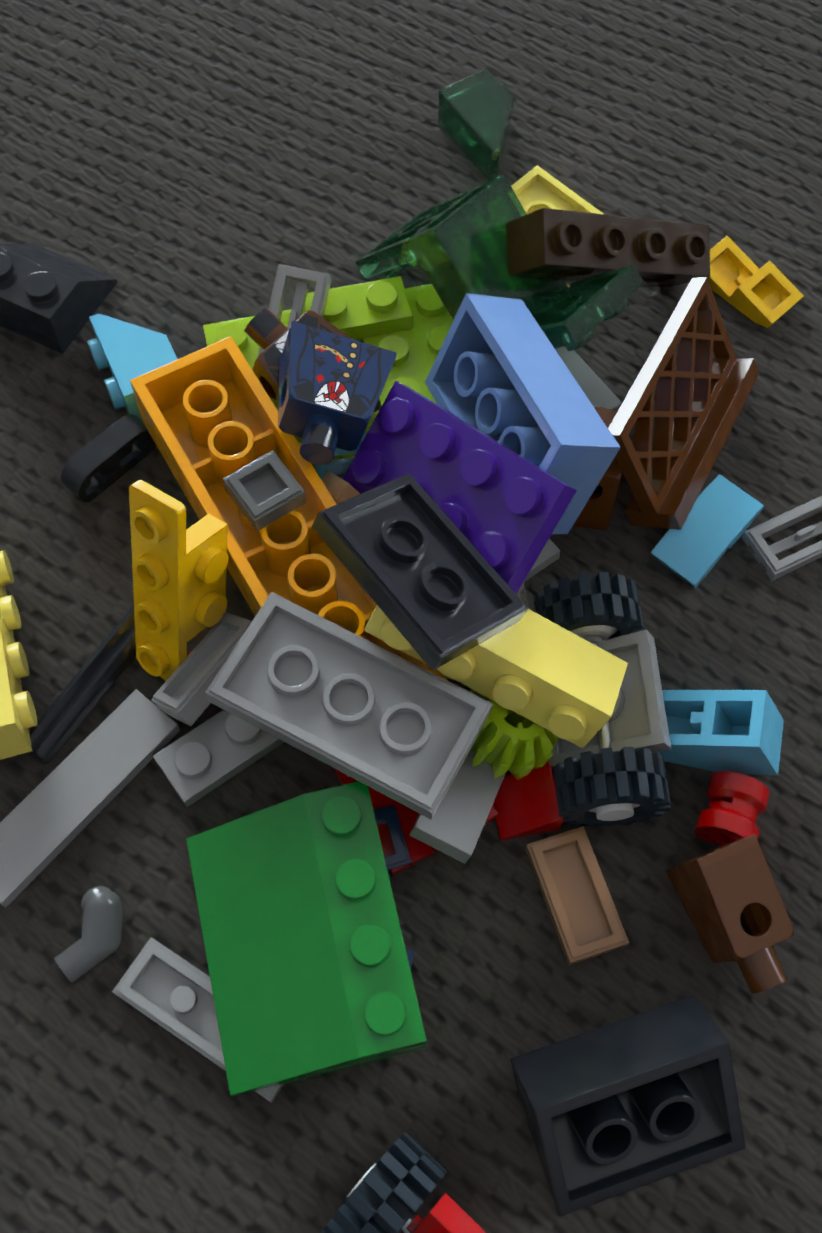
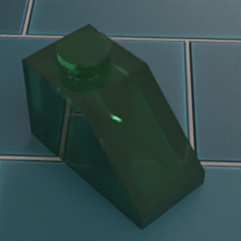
[438,68,513,182]

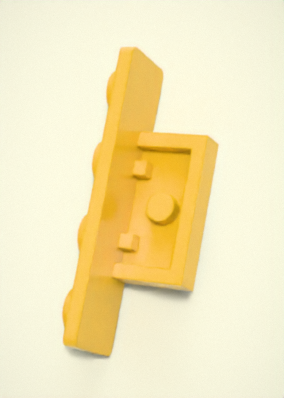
[129,480,229,681]

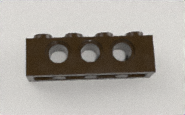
[506,208,710,287]

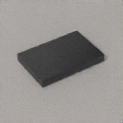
[312,473,529,671]

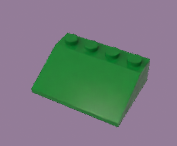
[186,781,427,1097]

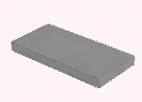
[205,592,493,820]

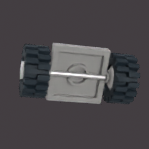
[534,572,671,828]

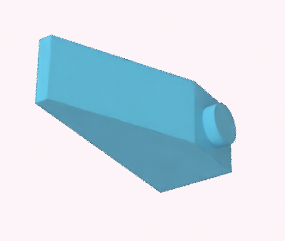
[659,690,784,775]

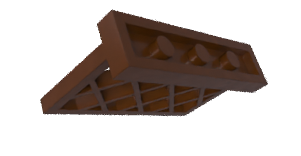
[608,277,759,530]

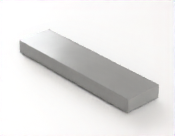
[0,689,180,908]

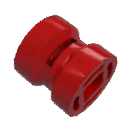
[694,771,770,846]

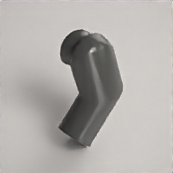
[54,886,125,984]

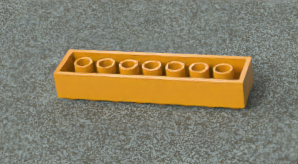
[130,336,448,777]

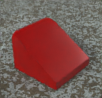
[493,763,563,841]

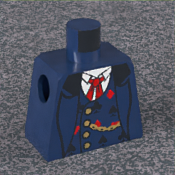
[278,321,397,465]

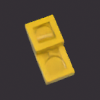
[707,236,804,328]

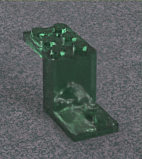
[355,175,644,351]

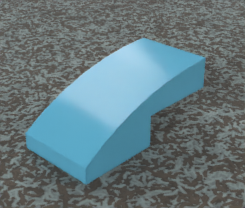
[651,474,764,588]

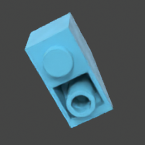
[87,314,177,420]

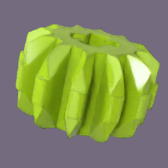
[470,689,560,780]

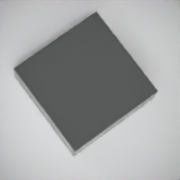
[223,450,306,532]

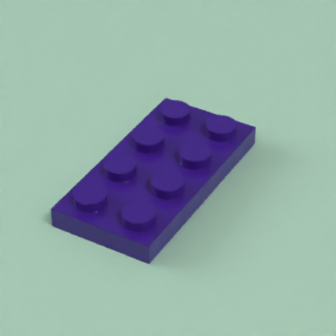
[342,381,577,594]

